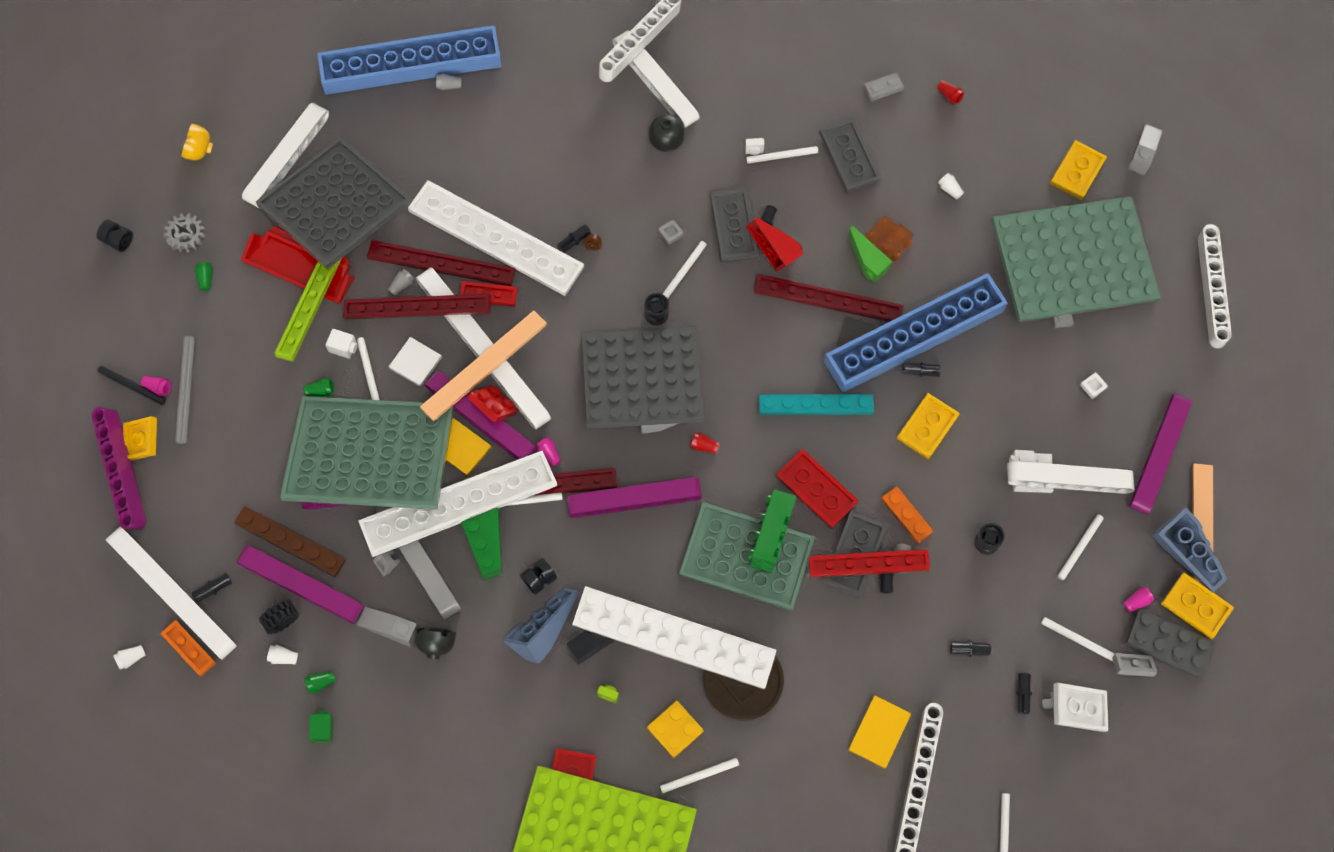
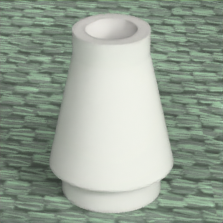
[938,173,964,200]
[267,644,298,665]
[113,645,146,670]

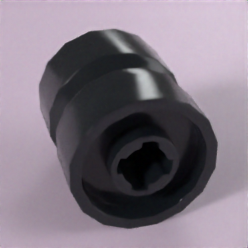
[96,219,133,252]
[645,293,669,326]
[974,523,1005,555]
[520,558,557,595]

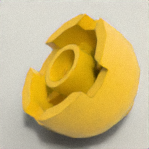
[181,124,213,161]

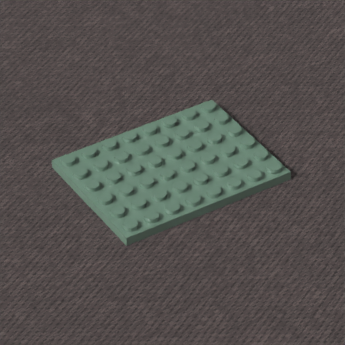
[991,197,1160,322]
[280,396,454,510]

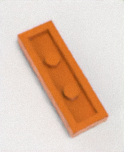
[881,486,934,544]
[160,620,216,677]

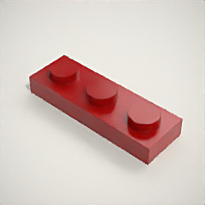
[460,281,518,307]

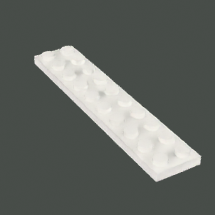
[408,180,584,296]
[358,451,557,557]
[572,586,777,689]

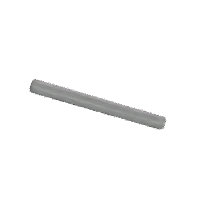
[175,336,195,444]

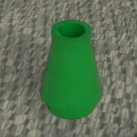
[194,262,213,291]
[304,377,334,396]
[304,671,336,694]

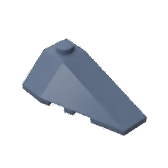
[1151,507,1227,592]
[503,588,579,663]

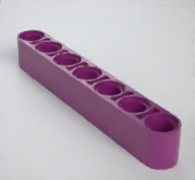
[425,371,537,460]
[1129,393,1193,515]
[91,406,146,530]
[567,477,702,518]
[236,545,364,624]

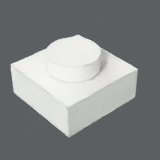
[745,138,764,155]
[1080,372,1108,399]

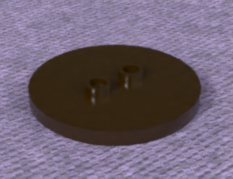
[703,639,784,721]

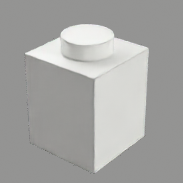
[326,329,358,359]

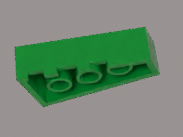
[748,489,796,574]

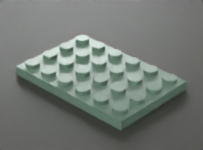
[679,502,815,611]

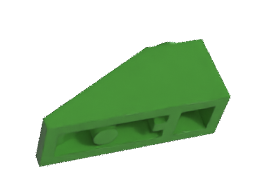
[848,225,893,283]

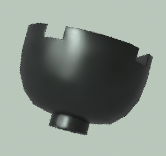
[649,115,684,152]
[415,627,456,659]

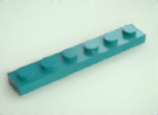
[759,394,874,415]

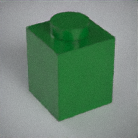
[309,711,334,743]

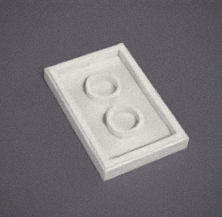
[1054,683,1108,732]

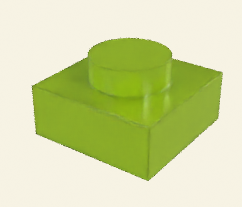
[597,685,619,704]

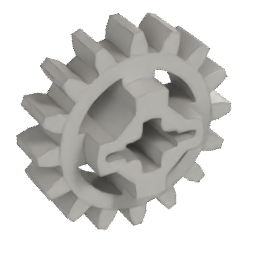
[164,213,206,253]

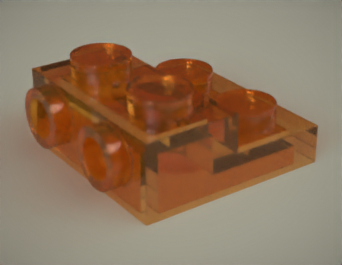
[865,215,914,262]

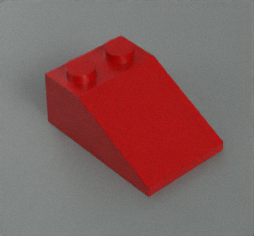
[745,217,804,272]

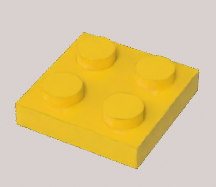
[123,416,157,461]
[647,701,704,759]

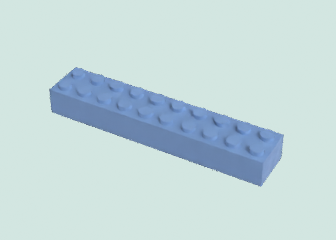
[317,25,502,95]
[824,273,1008,393]

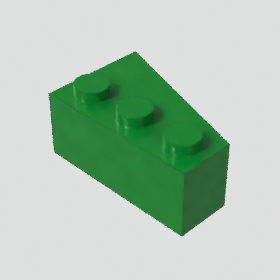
[461,507,503,581]

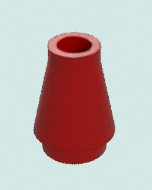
[937,80,964,104]
[690,432,720,454]

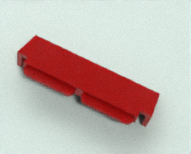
[241,227,355,304]

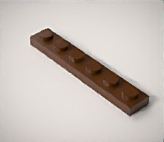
[234,506,346,578]

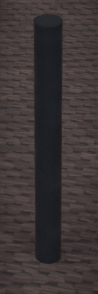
[97,366,166,405]

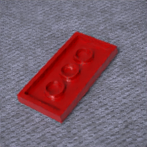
[775,449,859,529]

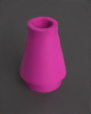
[141,376,172,396]
[536,437,561,467]
[1123,586,1154,613]

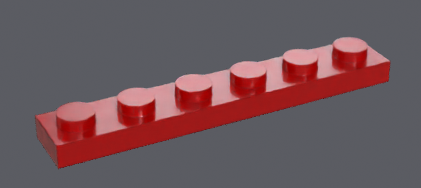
[809,549,930,578]

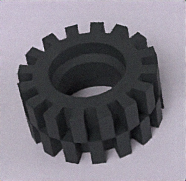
[259,600,299,634]

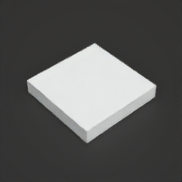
[389,337,442,387]

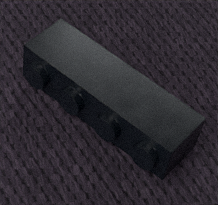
[566,600,636,665]

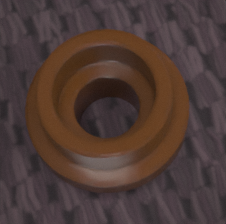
[584,234,602,251]

